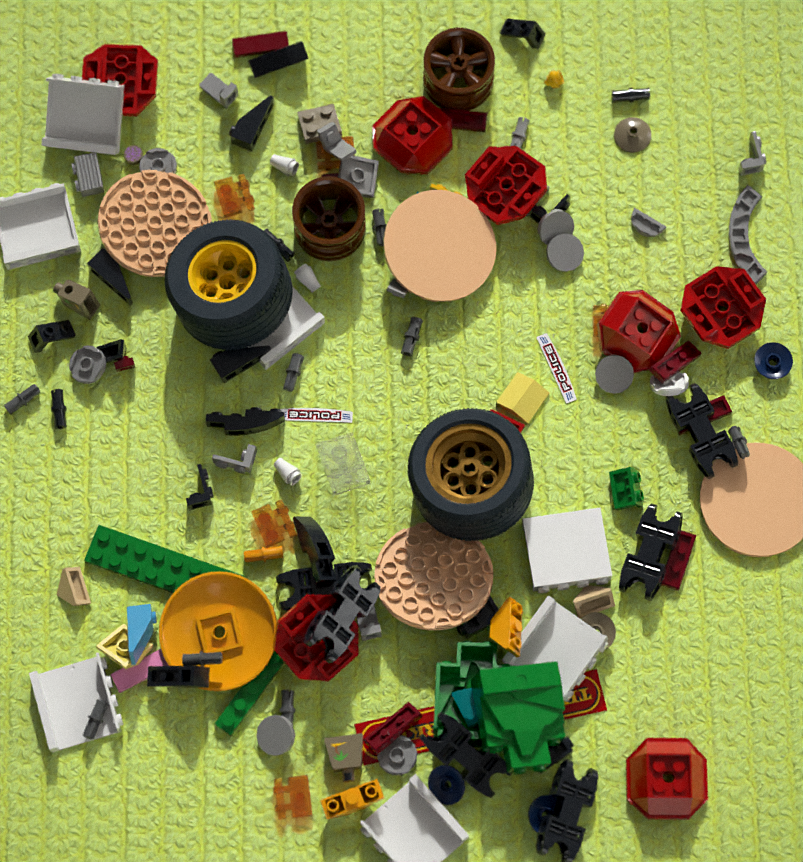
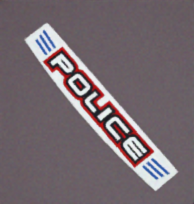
[536,333,577,404]
[280,408,353,423]

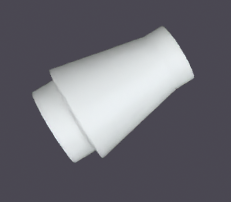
[270,154,299,176]
[294,264,321,292]
[273,458,302,486]

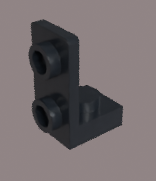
[500,18,546,49]
[528,194,570,224]
[28,320,76,353]
[186,464,214,511]

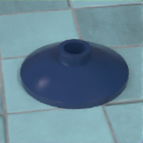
[754,342,793,379]
[428,765,465,805]
[528,795,557,833]

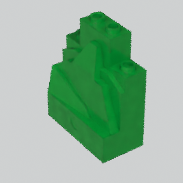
[433,640,512,747]
[470,661,566,775]

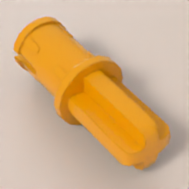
[244,546,283,563]

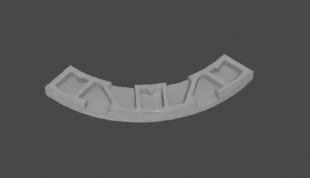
[728,185,767,284]

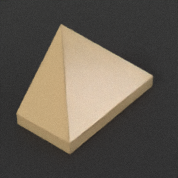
[57,567,91,606]
[573,585,615,618]

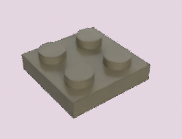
[297,104,342,144]

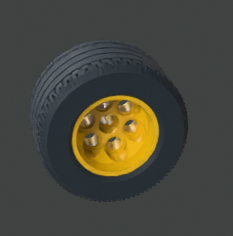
[165,219,293,350]

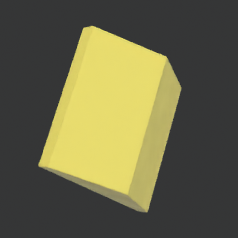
[496,372,549,424]
[96,624,153,669]

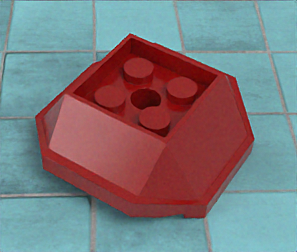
[82,44,159,117]
[372,96,453,175]
[465,146,548,225]
[680,266,766,349]
[597,289,681,373]
[273,594,359,682]
[626,738,708,820]

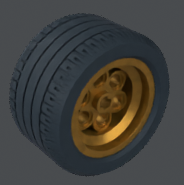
[408,408,534,541]

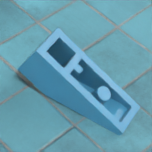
[127,604,157,665]

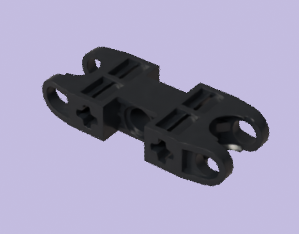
[666,383,738,479]
[619,503,683,601]
[276,562,372,611]
[304,565,381,663]
[419,712,513,798]
[536,759,598,862]

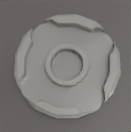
[139,148,177,174]
[538,209,574,245]
[546,233,584,272]
[69,345,106,384]
[595,355,634,394]
[257,715,295,756]
[377,735,417,775]

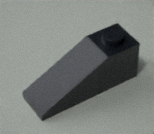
[248,41,309,78]
[229,95,275,151]
[87,248,133,306]
[210,345,271,383]
[147,666,210,688]

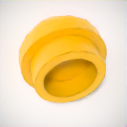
[544,70,564,88]

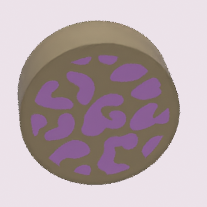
[124,145,143,165]

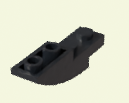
[206,407,285,436]
[293,516,337,584]

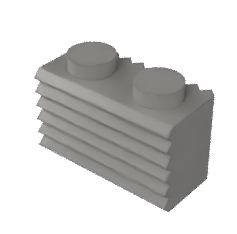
[71,152,104,197]

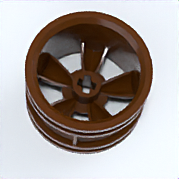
[423,28,495,111]
[292,176,366,261]

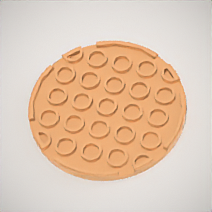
[98,170,212,277]
[383,190,496,302]
[700,443,803,557]
[374,522,493,630]

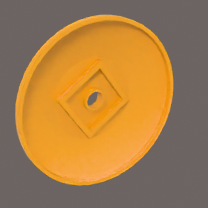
[159,571,277,691]

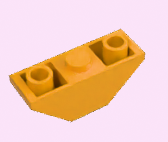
[490,597,523,658]
[320,779,384,820]

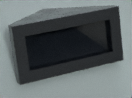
[97,339,127,363]

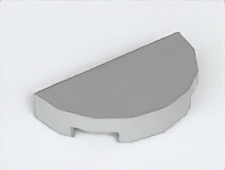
[631,208,666,237]

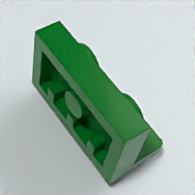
[609,466,644,511]

